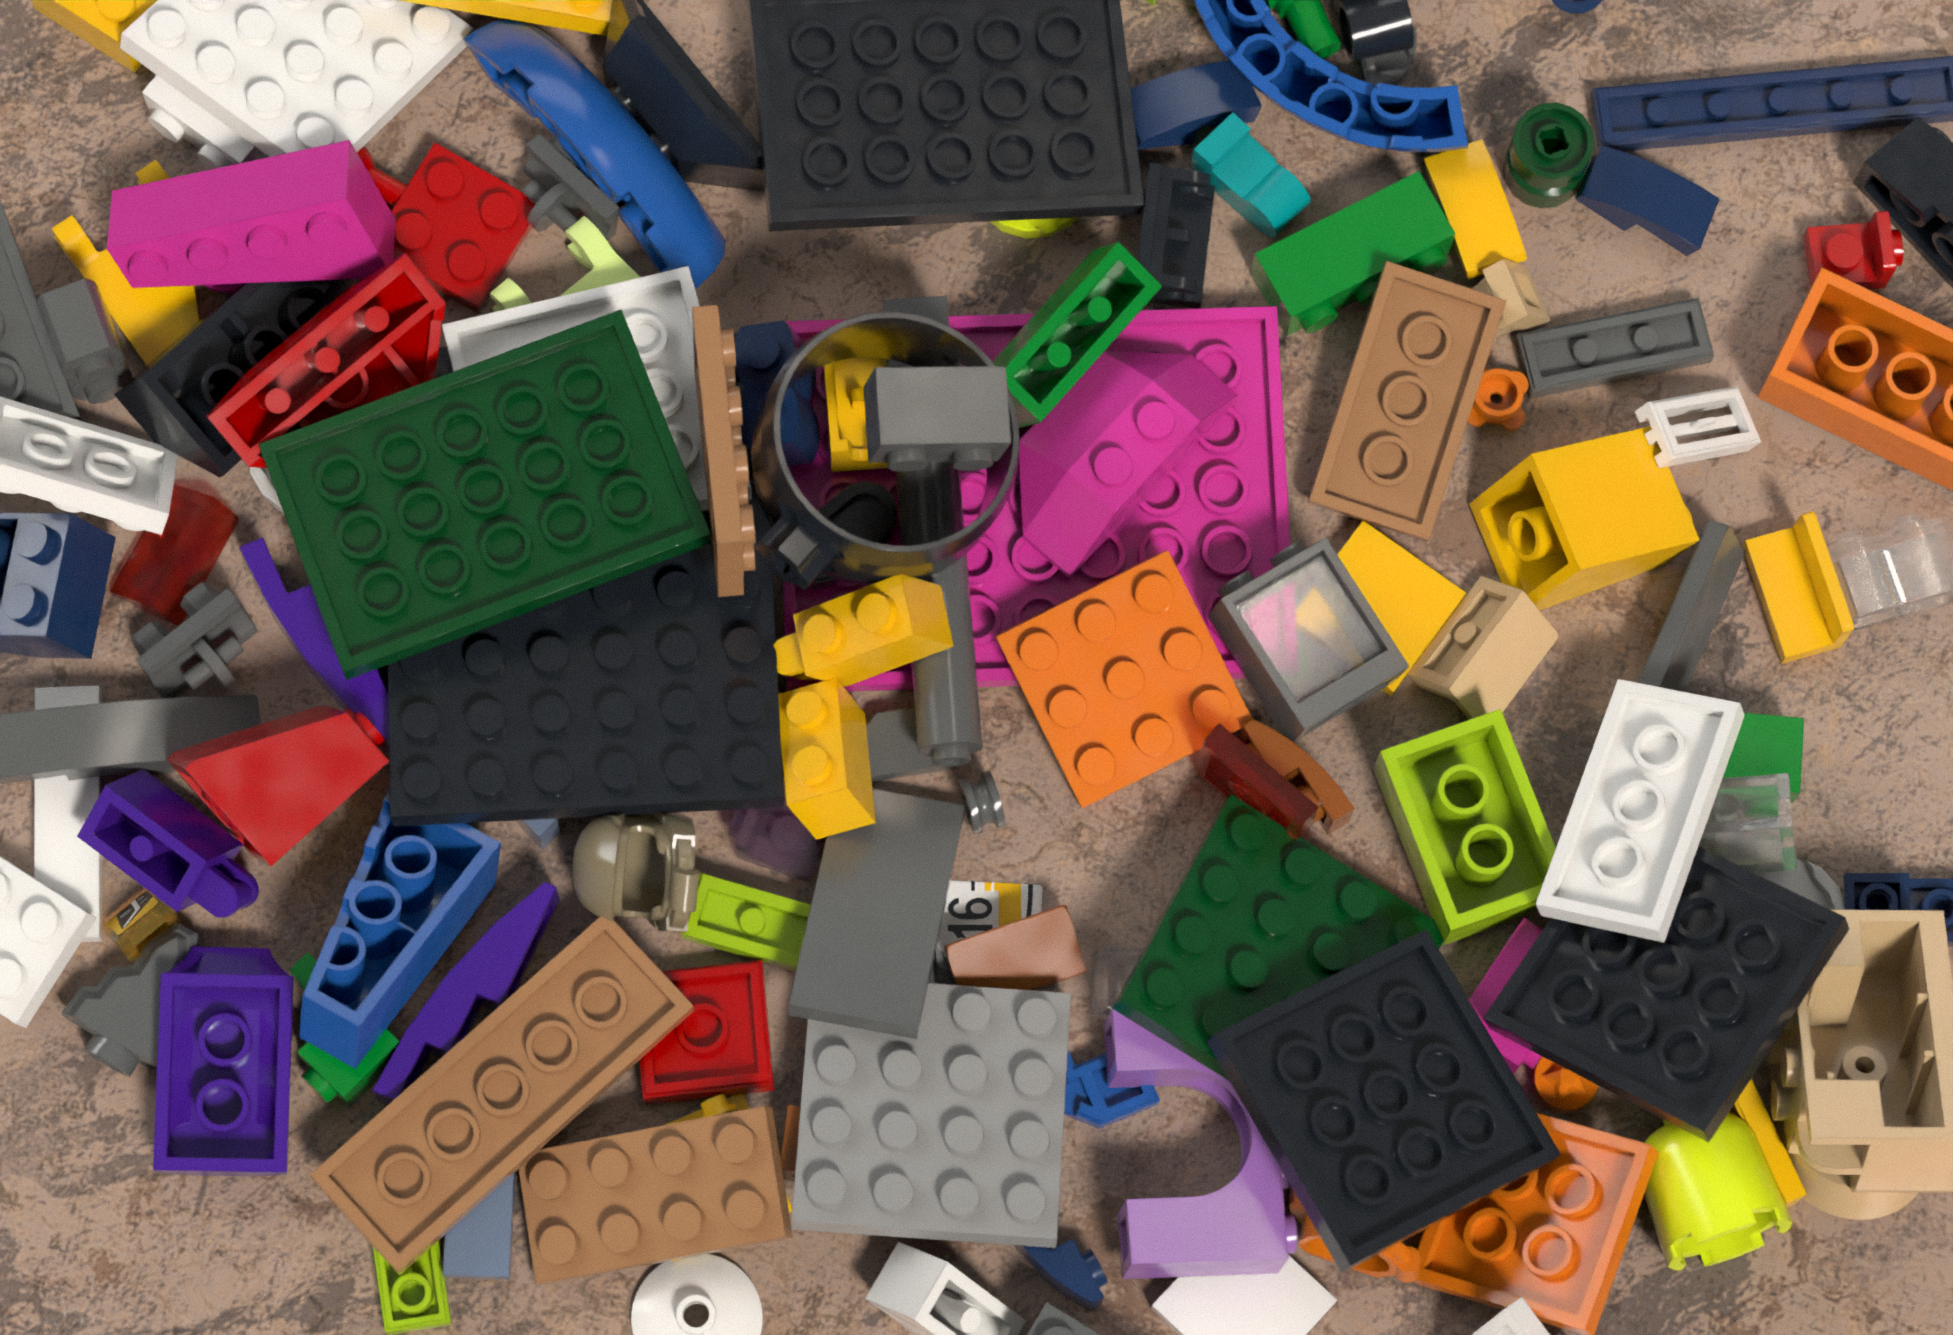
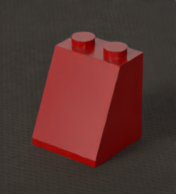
[166,705,389,866]

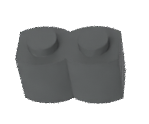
[37,279,132,404]

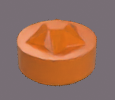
[1532,1057,1598,1114]

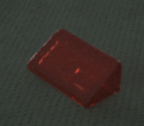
[109,484,238,625]

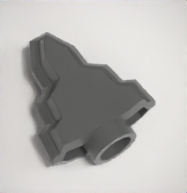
[62,923,199,1077]

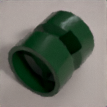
[1503,102,1594,208]

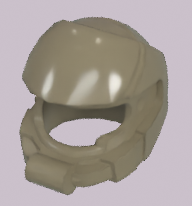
[573,812,699,932]

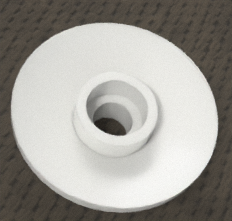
[631,1254,763,1335]

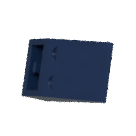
[0,513,116,659]

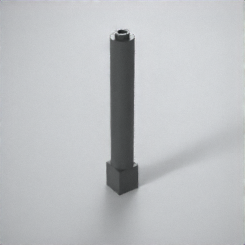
[883,296,983,767]

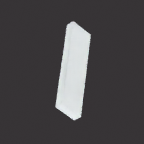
[34,686,103,942]

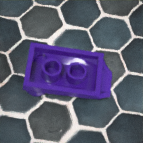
[153,947,294,1177]

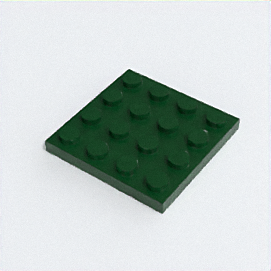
[1112,795,1443,1080]

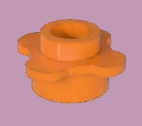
[1467,367,1529,431]

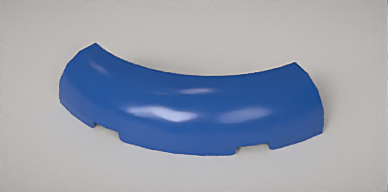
[1193,0,1468,152]
[464,20,726,289]

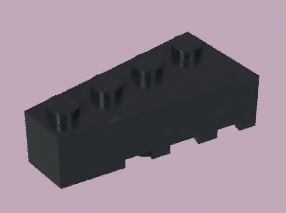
[1853,117,1953,288]

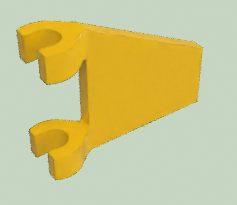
[51,160,200,365]

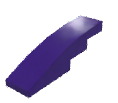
[239,537,390,753]
[373,882,560,1105]

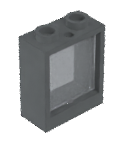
[1208,537,1409,742]

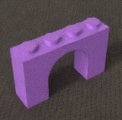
[1103,1008,1297,1279]

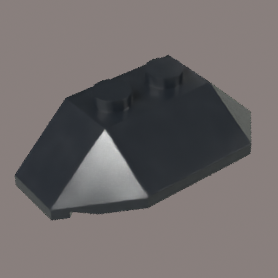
[603,0,765,192]

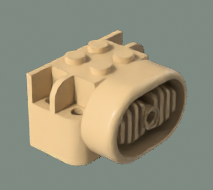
[1766,909,1953,1220]

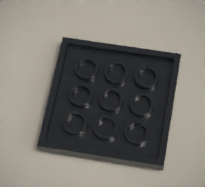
[1483,846,1850,1143]
[1207,929,1561,1273]

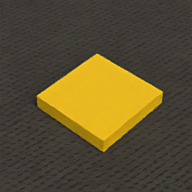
[1294,520,1466,697]

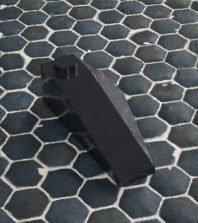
[114,279,350,478]

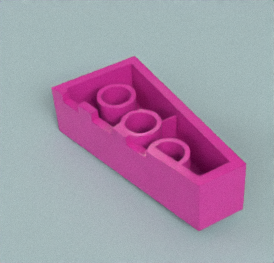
[107,140,396,288]

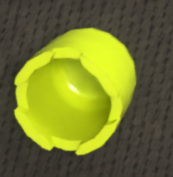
[1644,1112,1793,1271]

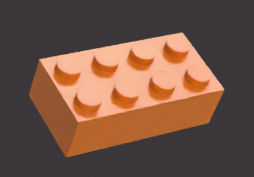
[1757,268,1953,491]

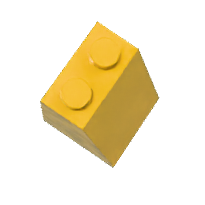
[1469,426,1700,610]

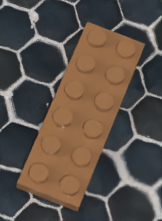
[310,916,694,1276]

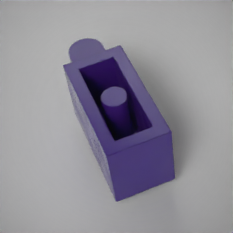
[77,769,259,918]

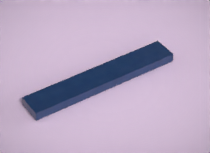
[1590,56,1953,151]

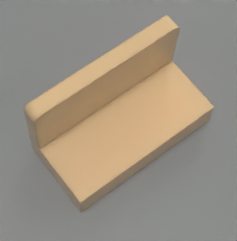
[1408,576,1558,720]

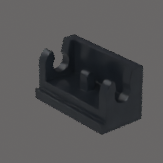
[1137,163,1215,309]

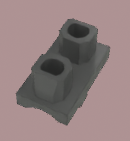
[522,133,625,242]
[132,582,258,698]

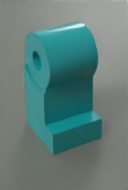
[1190,112,1311,238]

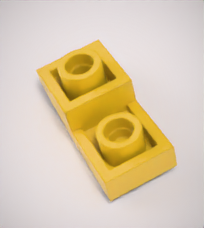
[1424,139,1527,279]

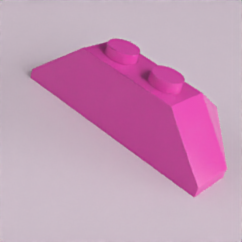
[1019,351,1238,579]

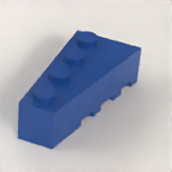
[299,785,501,1069]

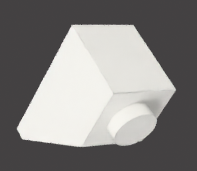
[865,1242,1026,1335]

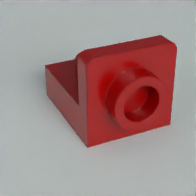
[1803,211,1903,290]

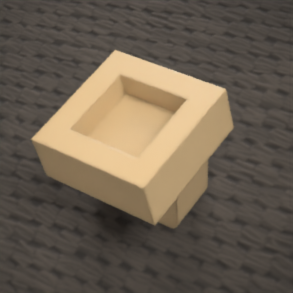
[1472,259,1551,336]

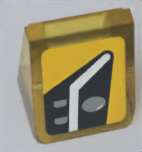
[103,890,181,962]

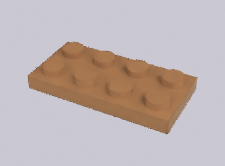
[1307,261,1507,542]
[692,305,755,597]
[518,1106,793,1285]

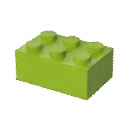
[1373,709,1556,946]

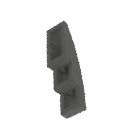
[0,695,260,784]

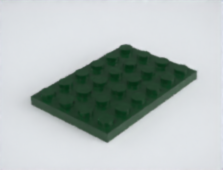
[258,309,713,680]

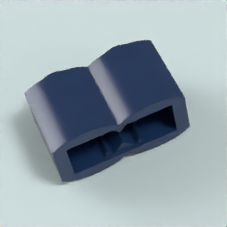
[735,320,820,466]

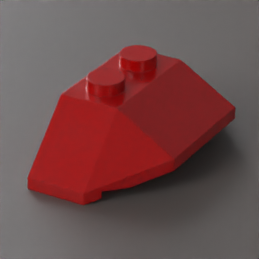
[206,253,446,468]

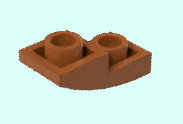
[1236,720,1355,835]

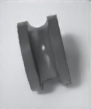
[958,770,1005,835]

